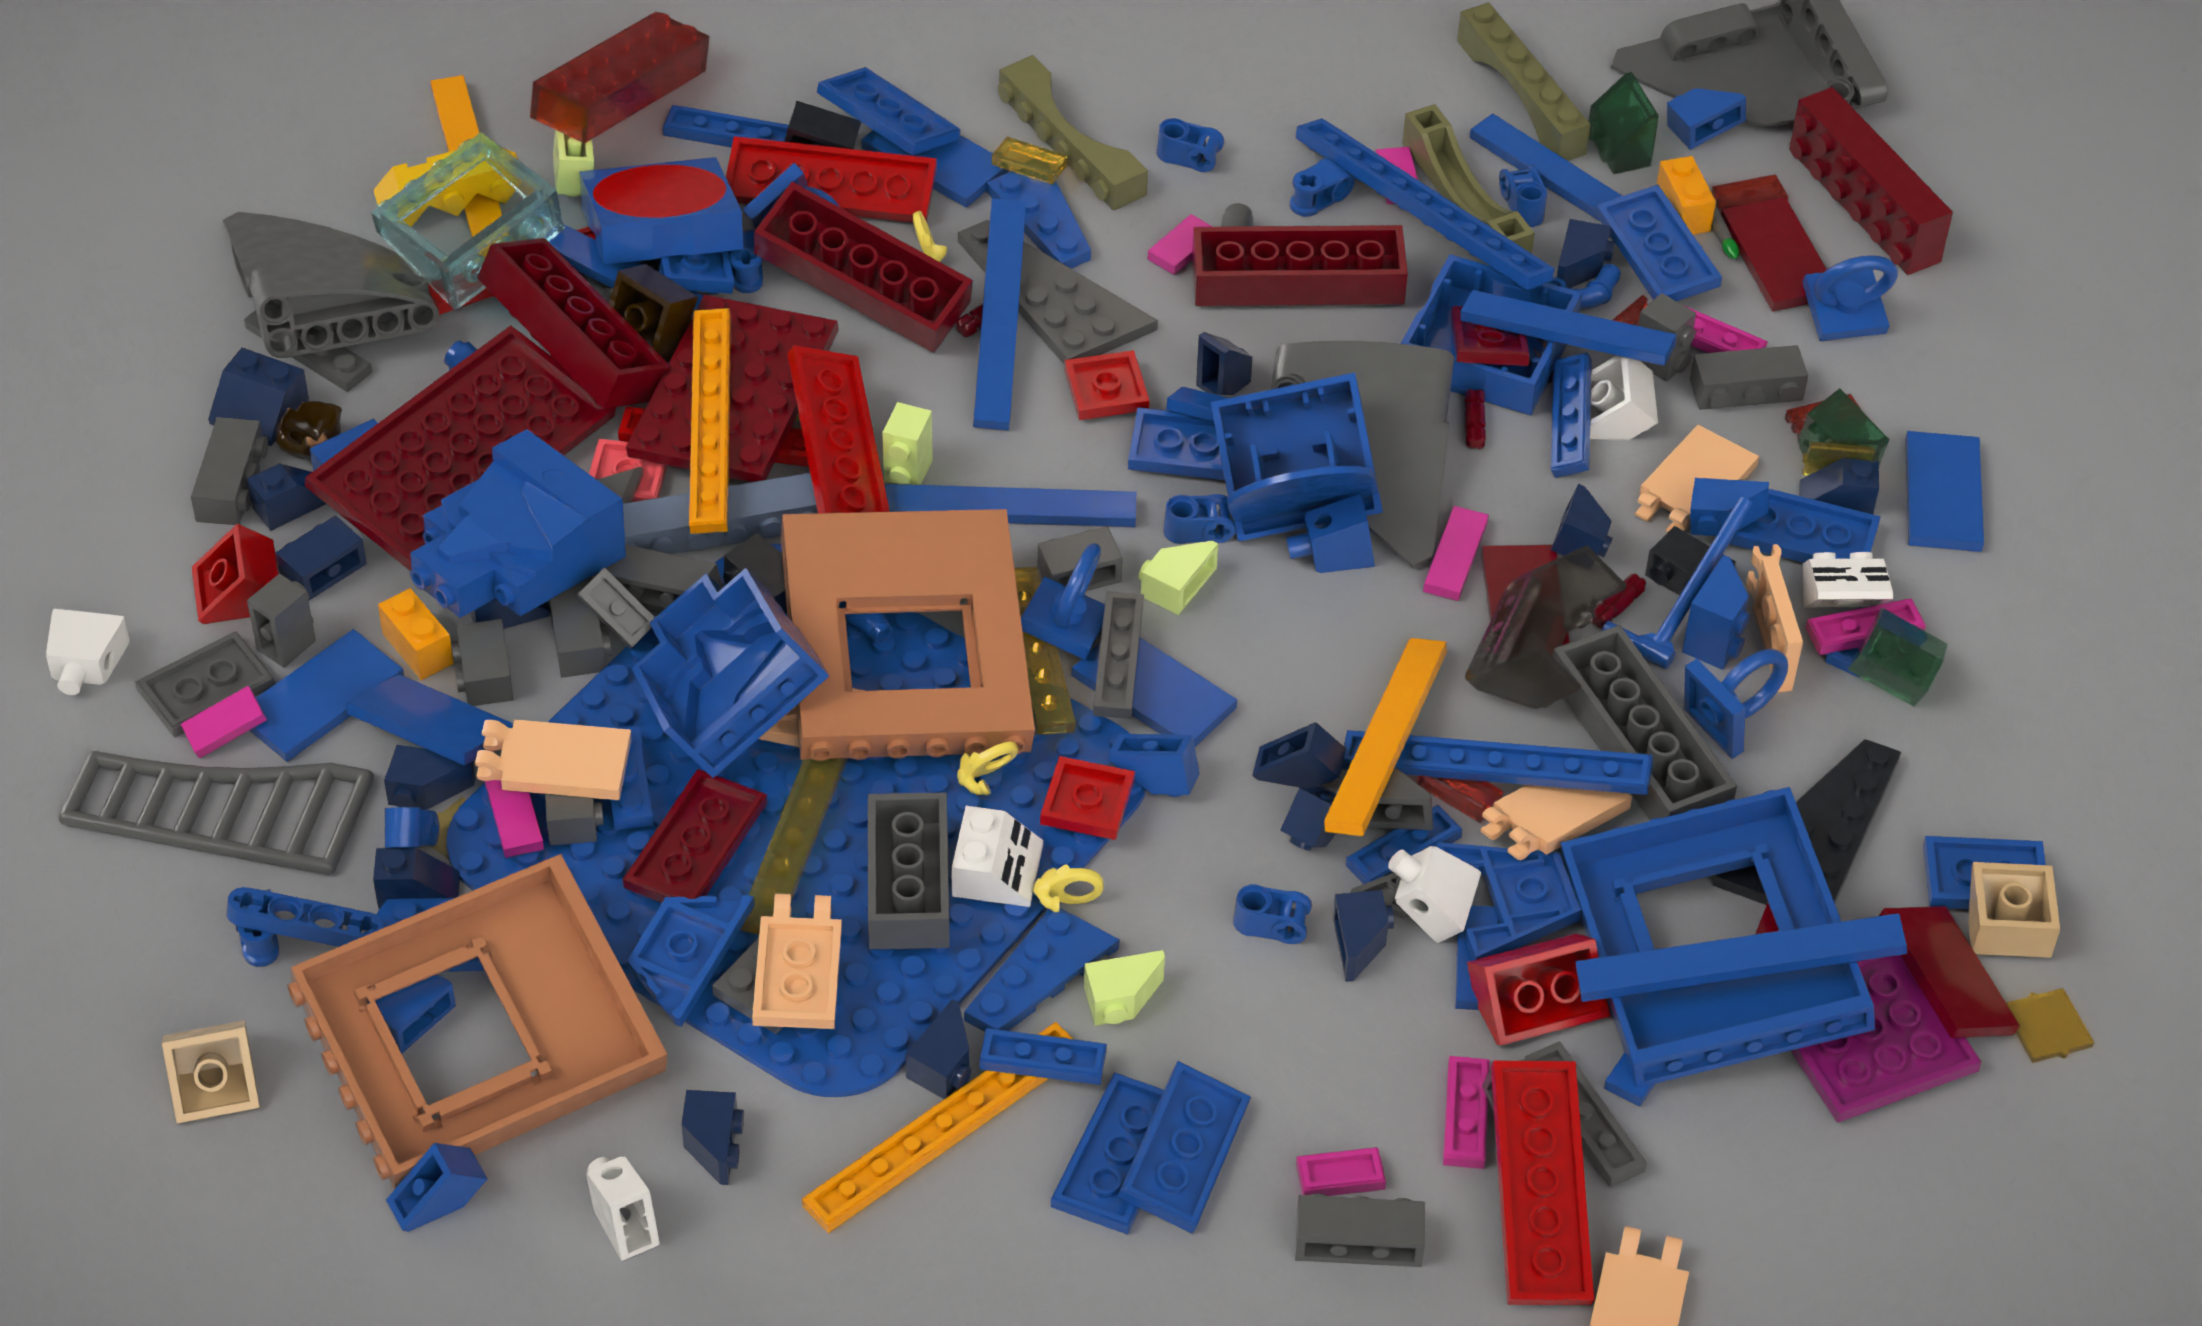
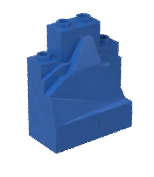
[410,429,626,618]
[632,568,830,778]

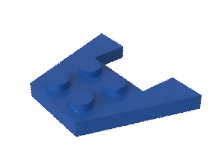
[1435,842,1581,960]

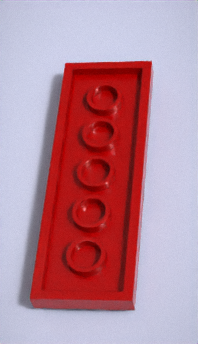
[726,136,937,223]
[787,345,890,514]
[1491,1060,1594,1306]

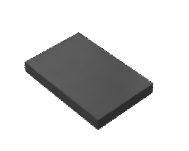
[135,631,275,738]

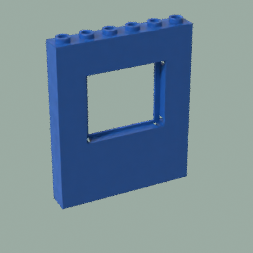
[1561,787,1875,1087]

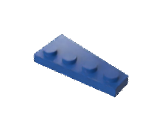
[987,157,1091,269]
[964,907,1120,1032]

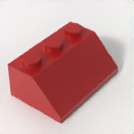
[1467,933,1610,1046]

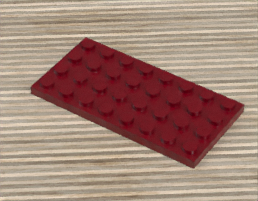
[305,325,616,571]

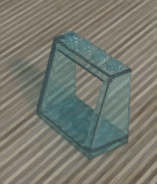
[371,132,565,311]

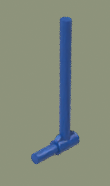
[1602,497,1753,669]

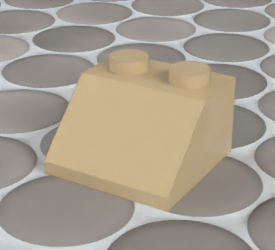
[1968,862,2060,958]
[162,1020,260,1123]

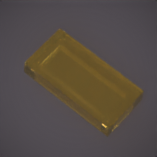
[992,136,1068,184]

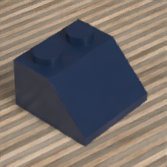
[208,347,309,446]

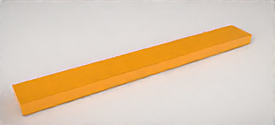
[430,75,510,264]
[689,308,731,534]
[1324,638,1447,836]
[802,1022,1074,1233]

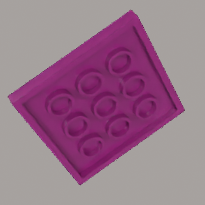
[1791,955,1982,1123]

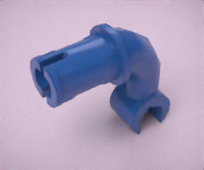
[1548,264,1621,309]

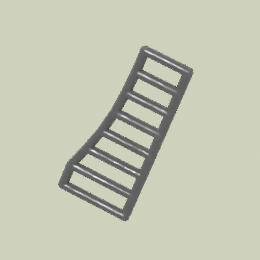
[59,751,374,875]

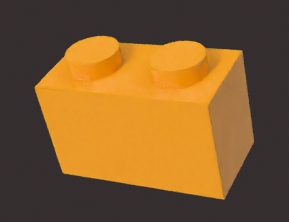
[1656,156,1716,235]
[378,588,454,680]

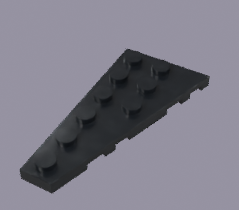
[1713,739,1901,905]

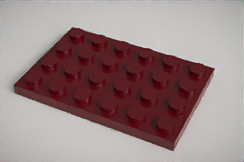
[626,295,839,482]

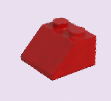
[192,523,278,624]

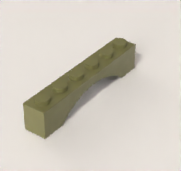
[1457,2,1591,161]
[998,55,1148,211]
[1402,104,1535,254]

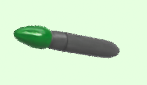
[1712,205,1739,260]

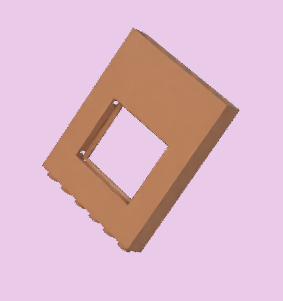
[781,509,1035,761]
[287,854,668,1189]

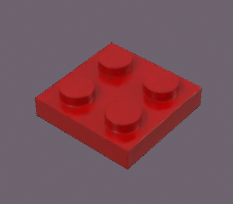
[1064,350,1150,421]
[1040,756,1135,840]

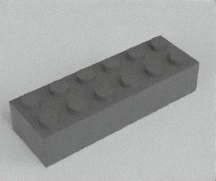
[1550,625,1737,820]

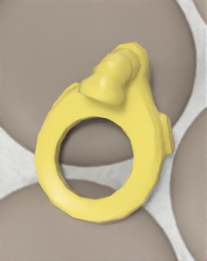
[913,211,947,262]
[957,741,1019,796]
[1033,864,1104,912]

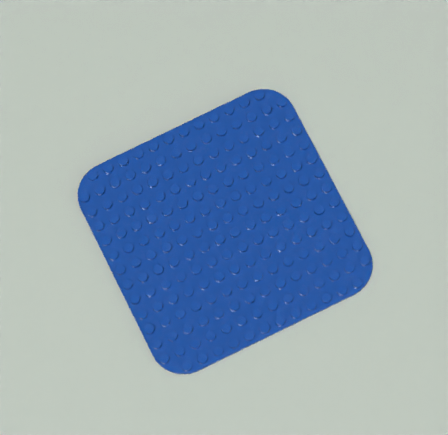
[447,544,1147,1097]

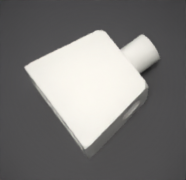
[46,609,130,695]
[1388,846,1481,943]
[586,1157,660,1261]

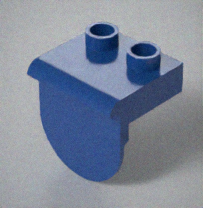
[1210,372,1383,542]

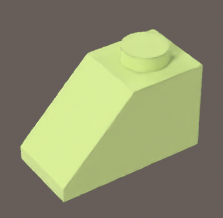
[1139,541,1218,615]
[1084,950,1165,1026]

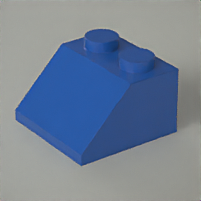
[1682,555,1750,670]

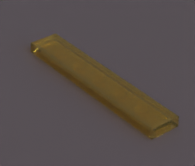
[1014,567,1076,735]
[740,758,848,935]

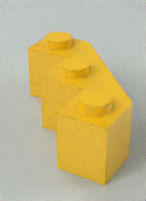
[373,142,524,229]

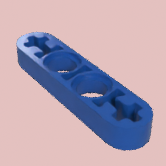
[226,887,384,947]

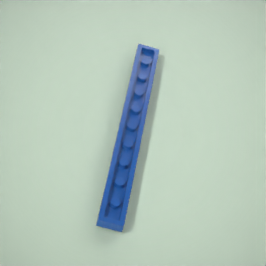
[1296,118,1555,290]

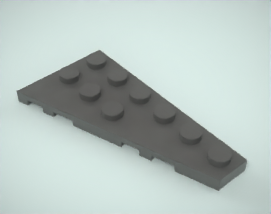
[958,220,1158,364]

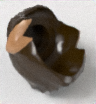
[276,401,342,459]

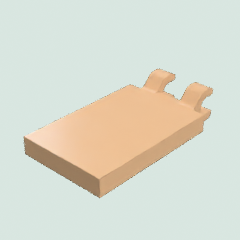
[1635,425,1759,533]
[1746,544,1803,692]
[475,719,631,800]
[1481,785,1632,860]
[752,894,842,1029]
[1590,1226,1689,1326]

